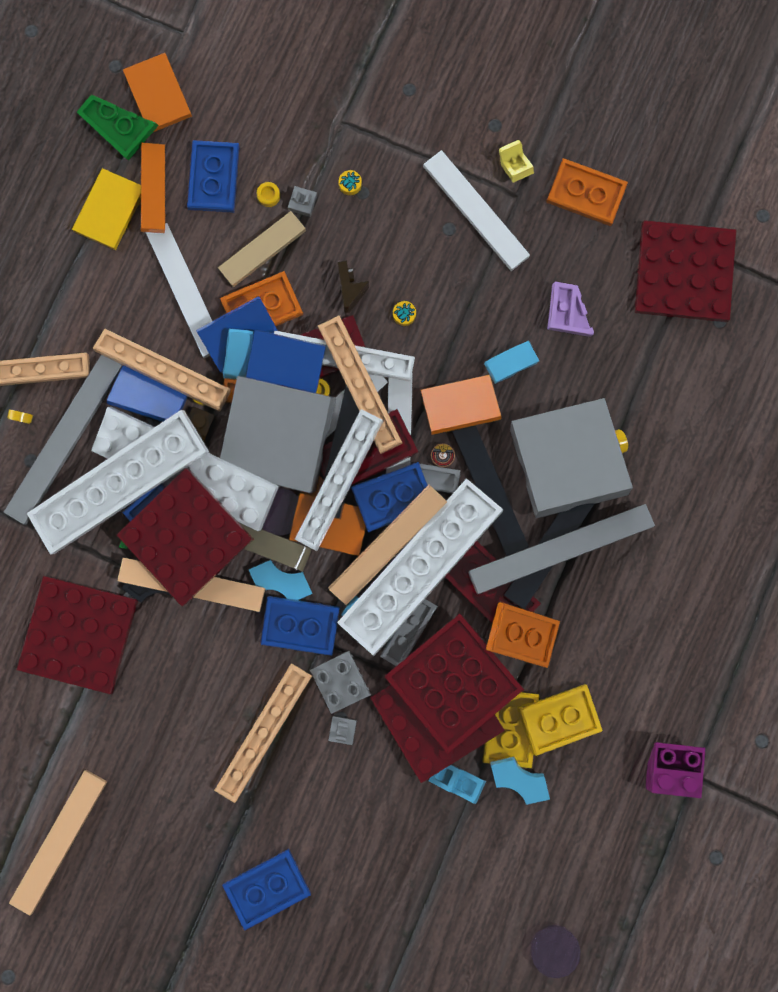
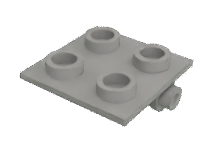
[310,651,371,714]

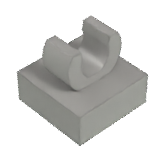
[288,186,317,217]
[328,716,357,745]

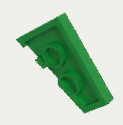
[77,94,159,160]

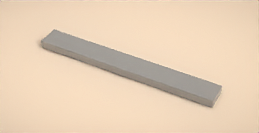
[4,355,123,525]
[468,504,655,595]

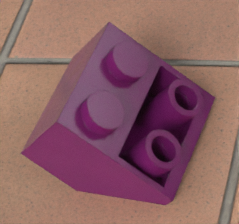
[645,742,705,798]

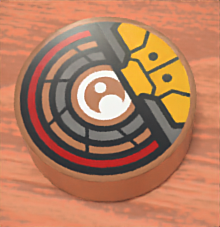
[431,443,455,468]

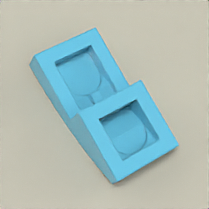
[223,329,253,379]
[484,341,539,384]
[429,764,486,804]

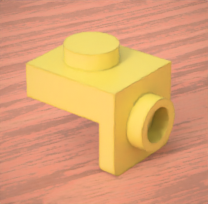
[499,140,534,183]

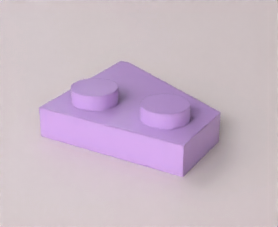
[547,282,594,337]

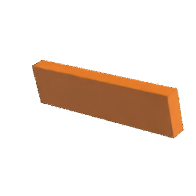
[141,142,165,233]

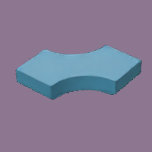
[249,560,313,600]
[490,757,550,805]

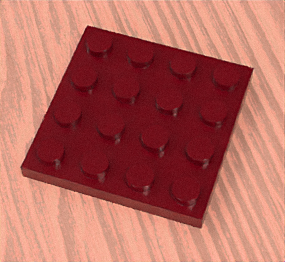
[635,220,736,322]
[117,468,254,606]
[17,576,138,694]
[384,614,524,754]
[370,685,505,783]

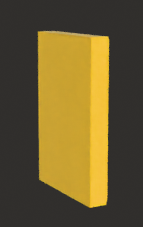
[72,168,141,251]
[518,684,603,756]
[483,692,539,768]

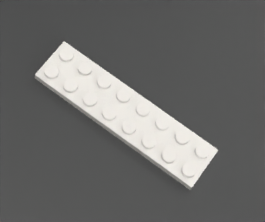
[91,407,279,531]
[27,410,209,554]
[337,478,503,656]

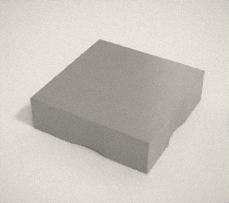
[220,376,336,493]
[510,398,633,518]

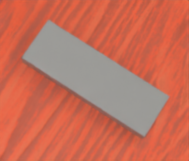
[380,599,437,666]

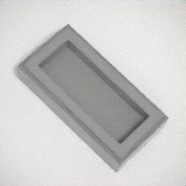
[420,464,461,494]

